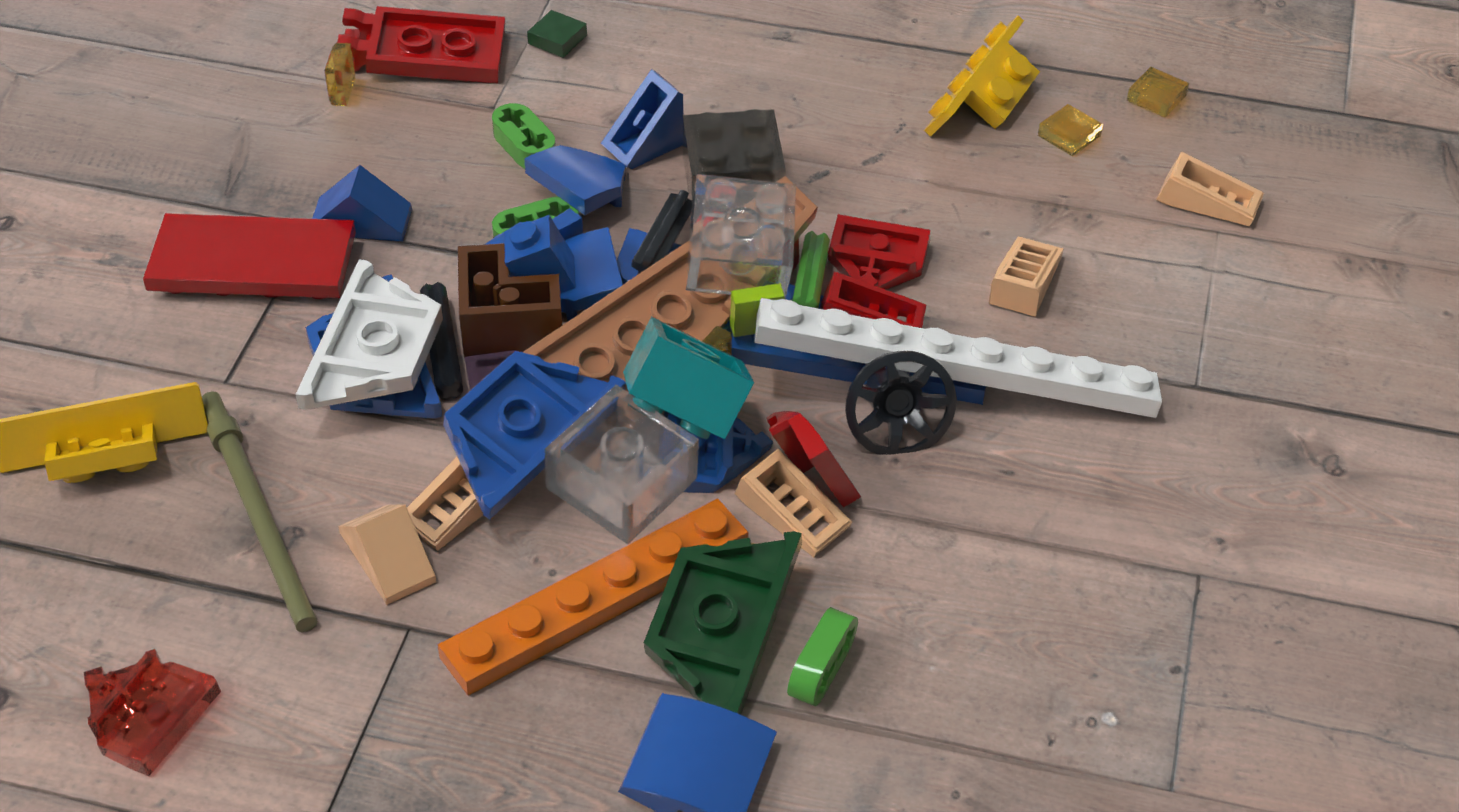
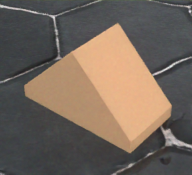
[338,504,436,605]

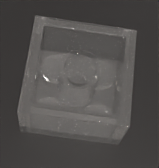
[686,174,796,298]
[545,385,699,545]

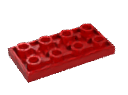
[143,213,356,299]

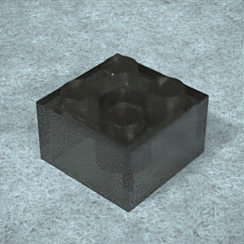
[683,109,786,218]

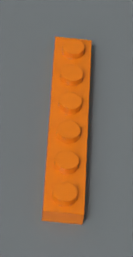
[438,498,749,696]

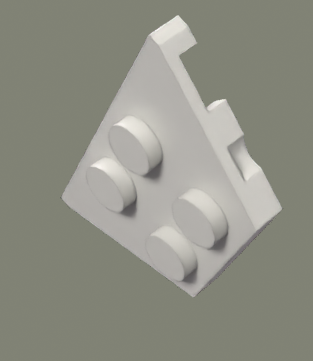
[296,259,443,410]

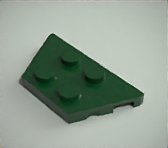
[643,531,802,715]

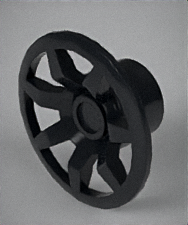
[845,351,957,455]

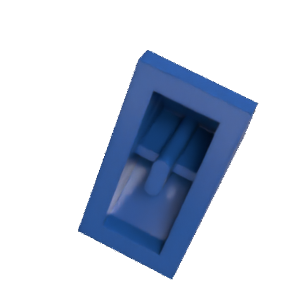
[601,69,684,169]
[312,165,412,242]

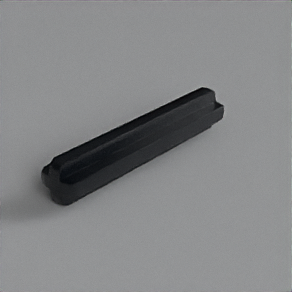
[631,190,695,275]
[420,282,463,400]

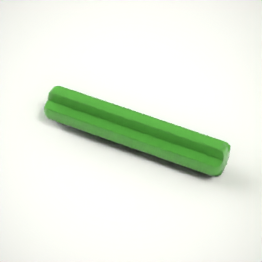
[793,231,830,308]

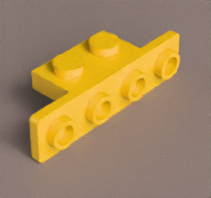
[924,15,1040,137]
[0,382,208,483]

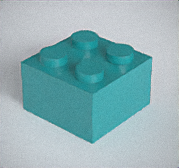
[623,317,754,439]

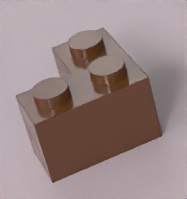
[458,243,562,358]

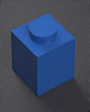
[504,215,575,293]

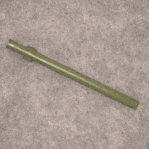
[202,391,318,632]

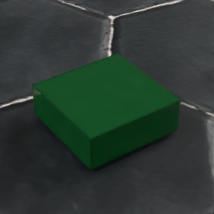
[527,10,587,58]

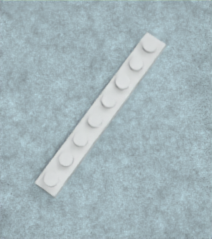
[754,298,1162,418]

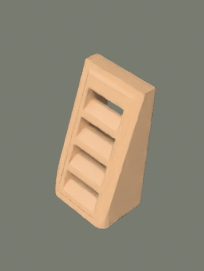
[1156,152,1264,226]
[989,236,1064,317]
[735,449,852,557]
[407,457,483,551]

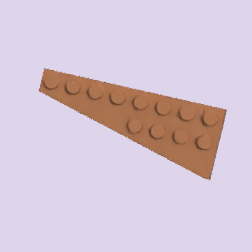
[481,176,818,496]

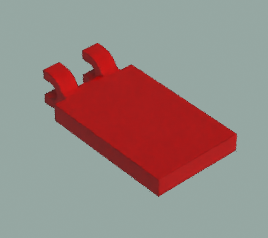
[336,6,505,84]

